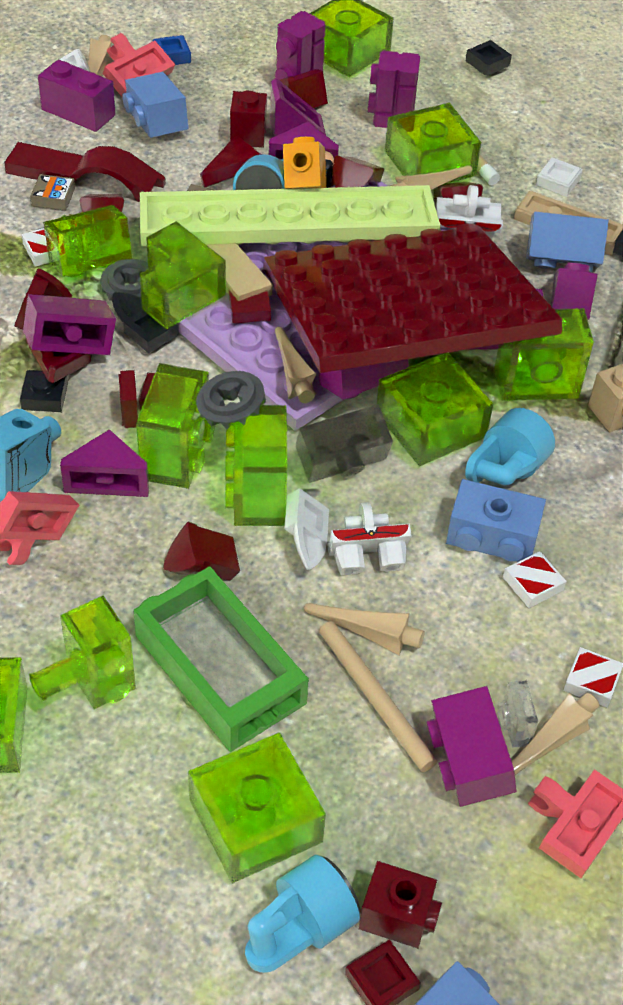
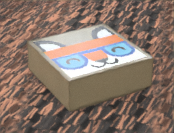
[30,174,75,211]

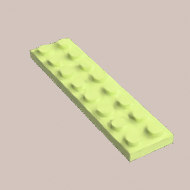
[140,185,440,248]

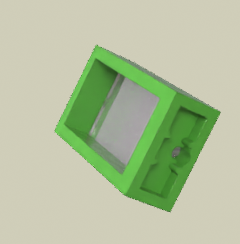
[133,566,309,752]

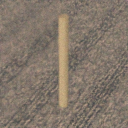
[319,621,437,773]

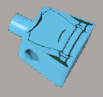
[0,409,61,502]

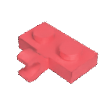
[103,33,175,97]
[0,491,80,565]
[528,769,623,879]

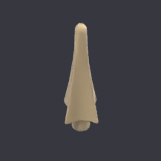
[88,35,113,76]
[390,165,472,190]
[275,327,316,403]
[304,603,425,656]
[512,693,599,775]

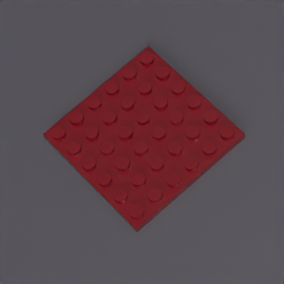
[264,223,563,373]

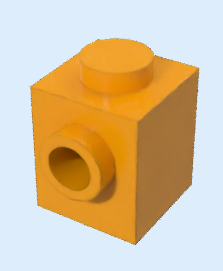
[283,137,326,189]

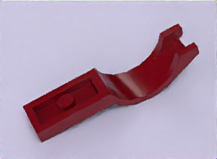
[4,142,166,202]

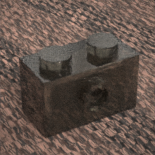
[295,404,393,483]

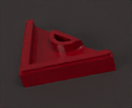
[200,136,261,187]
[25,339,92,383]

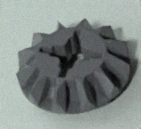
[101,259,161,301]
[196,371,266,429]

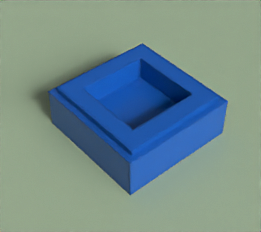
[153,35,191,65]

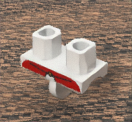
[435,185,503,240]
[327,502,411,575]

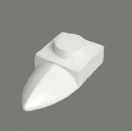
[284,488,329,570]

